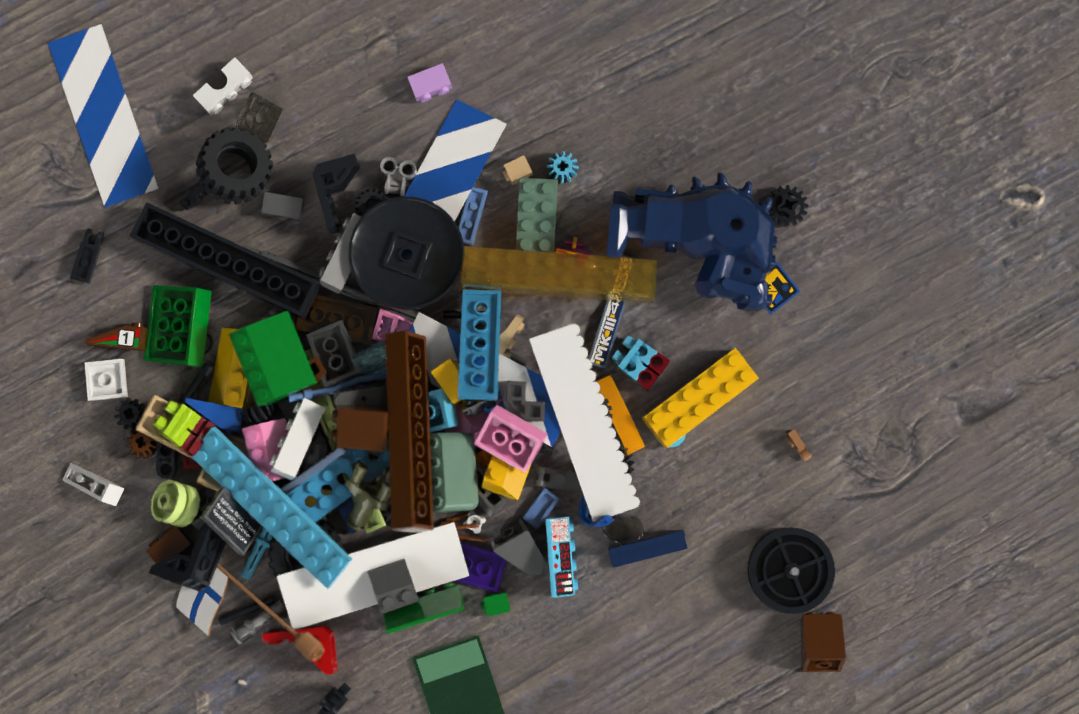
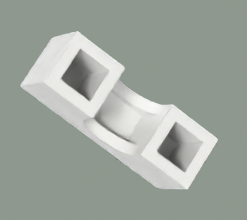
[193,57,253,116]

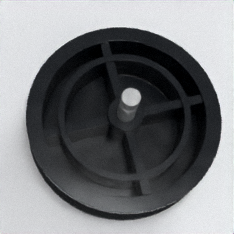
[747,528,835,614]

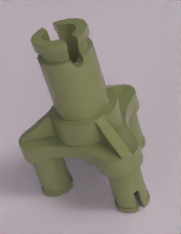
[345,463,391,531]

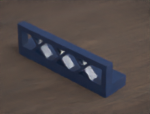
[608,530,688,568]

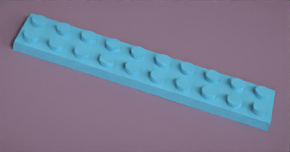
[191,427,353,589]

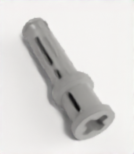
[230,599,287,645]

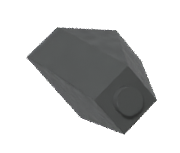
[490,516,548,577]

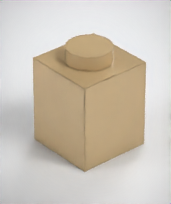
[502,155,533,185]

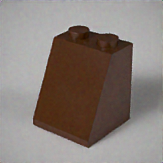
[332,405,388,452]
[800,612,846,672]

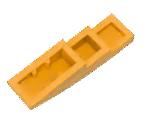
[596,375,645,455]

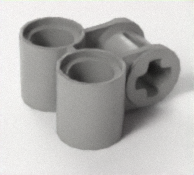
[380,157,417,197]

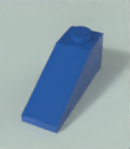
[183,398,243,434]

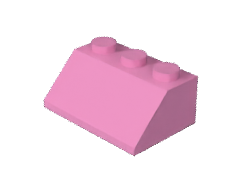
[474,405,548,473]
[242,418,300,482]

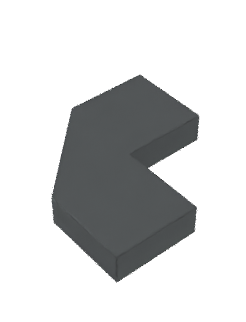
[506,381,545,421]

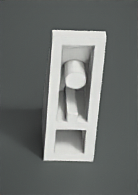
[63,463,124,506]

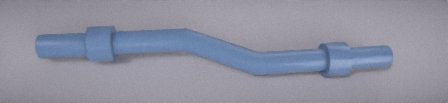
[288,369,387,402]

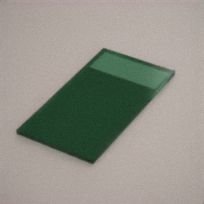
[412,635,505,714]

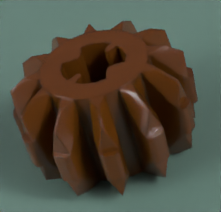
[126,430,157,459]

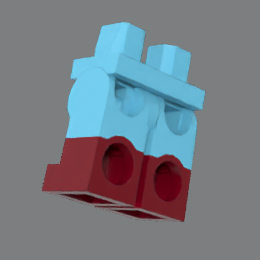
[611,336,670,392]

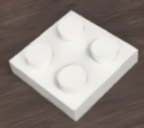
[85,359,128,401]

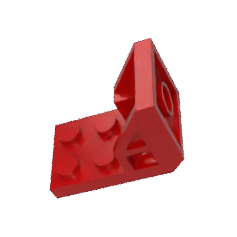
[262,625,338,675]

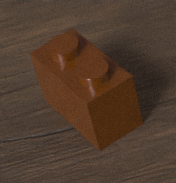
[146,525,194,564]

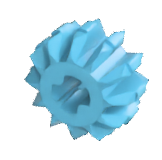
[546,151,579,184]

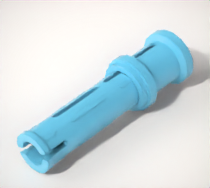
[240,527,273,580]

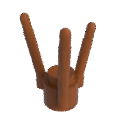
[441,511,488,542]

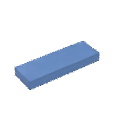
[458,187,488,246]

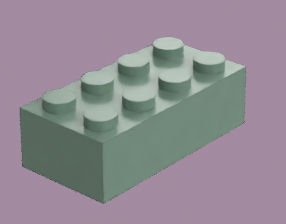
[516,178,558,259]

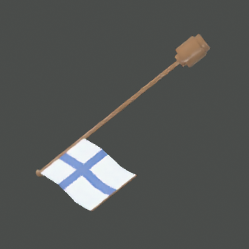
[176,545,324,661]

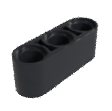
[156,441,178,479]

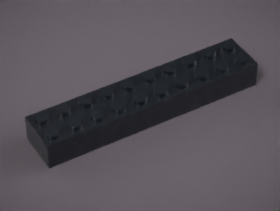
[129,202,321,320]

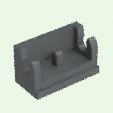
[262,191,305,219]

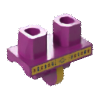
[555,235,591,269]

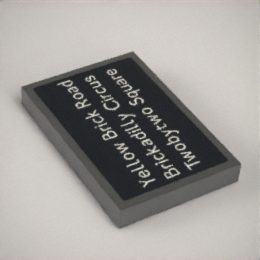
[200,487,263,556]

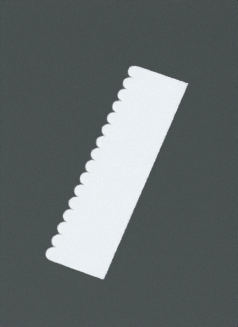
[529,324,640,522]

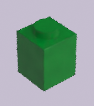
[481,592,511,617]

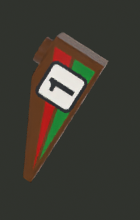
[84,322,147,352]

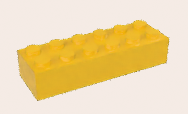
[642,348,759,449]

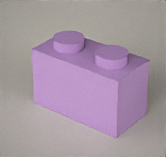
[408,63,452,102]

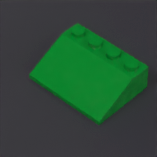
[144,285,212,367]
[229,311,317,406]
[384,583,465,634]

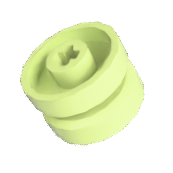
[151,480,200,527]

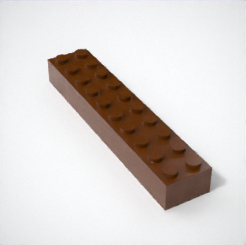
[384,330,433,533]

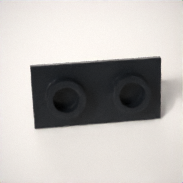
[461,394,503,417]

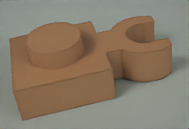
[786,429,812,461]

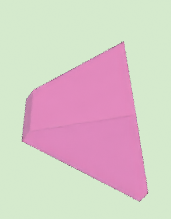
[372,309,413,343]

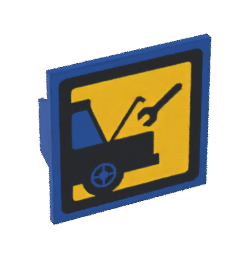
[765,262,801,315]

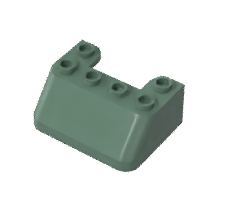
[430,432,479,514]

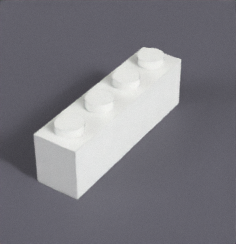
[270,398,325,481]

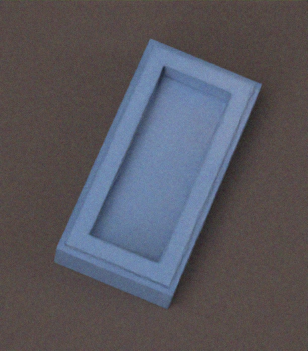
[522,487,560,529]

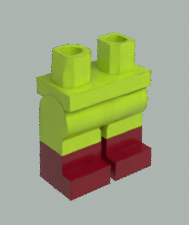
[153,400,215,456]

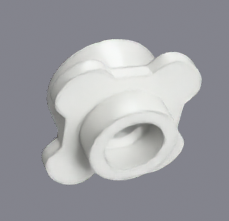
[463,511,486,534]

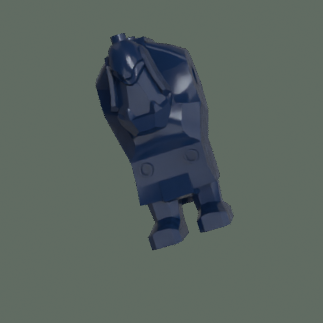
[607,172,777,311]

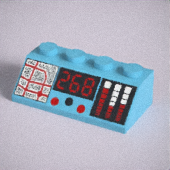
[546,517,578,598]

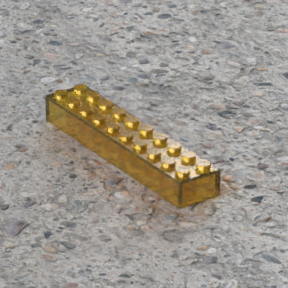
[461,246,657,303]

